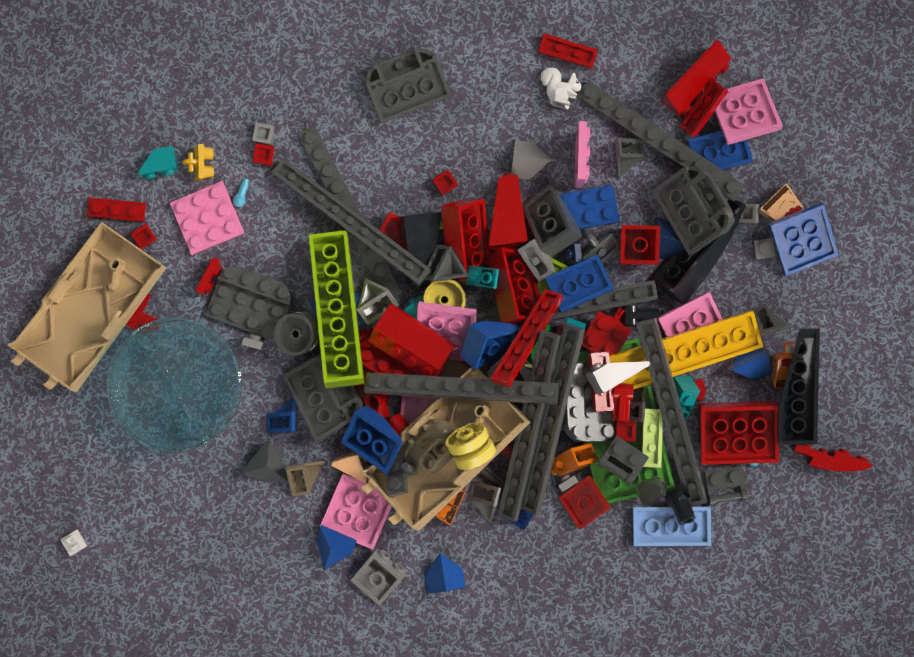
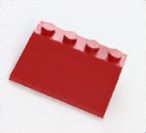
[698,401,779,465]

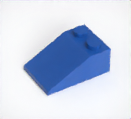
[460,321,523,369]
[341,406,403,474]

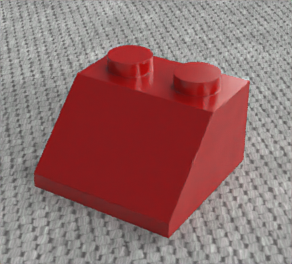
[620,225,660,266]

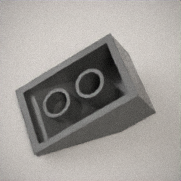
[522,184,582,257]

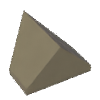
[286,461,324,497]

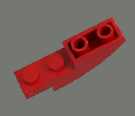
[792,444,873,472]

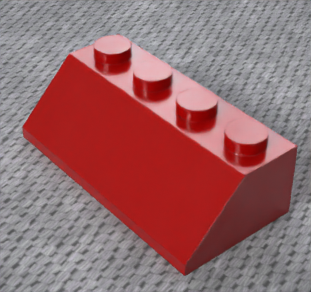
[662,40,731,117]
[441,199,490,283]
[486,247,540,325]
[368,303,455,376]

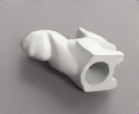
[541,68,581,110]

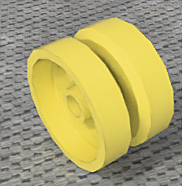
[423,279,466,308]
[445,422,496,470]

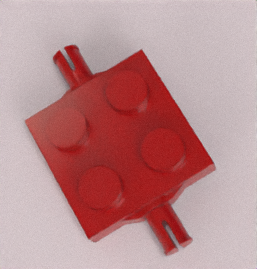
[581,307,632,364]

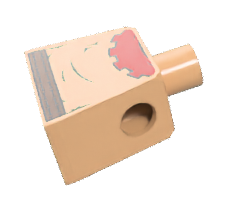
[759,184,804,222]

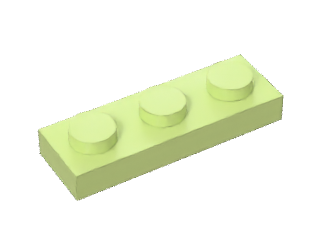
[641,409,663,468]

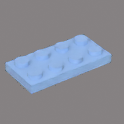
[633,507,711,546]

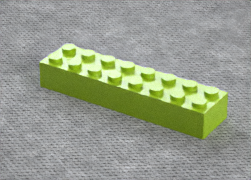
[309,230,365,389]

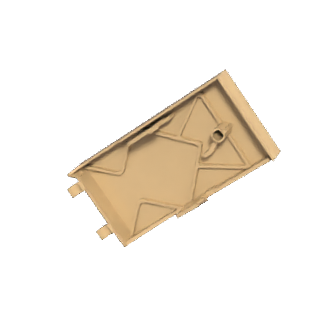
[7,222,166,393]
[360,367,531,531]

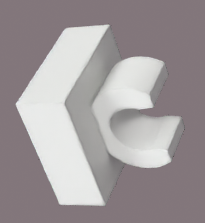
[61,529,87,556]

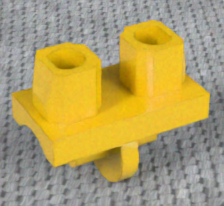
[183,144,214,181]

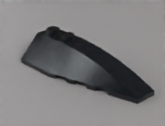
[649,199,746,304]
[778,328,820,444]

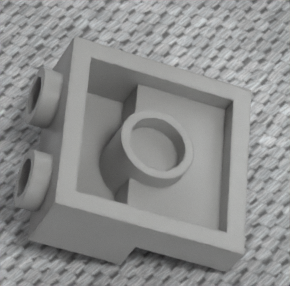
[350,549,407,606]

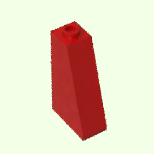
[489,174,528,251]

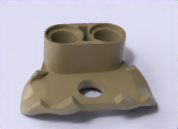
[403,419,453,473]

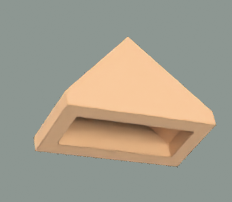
[331,451,369,483]

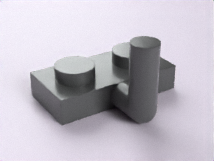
[581,229,621,264]
[386,454,418,497]

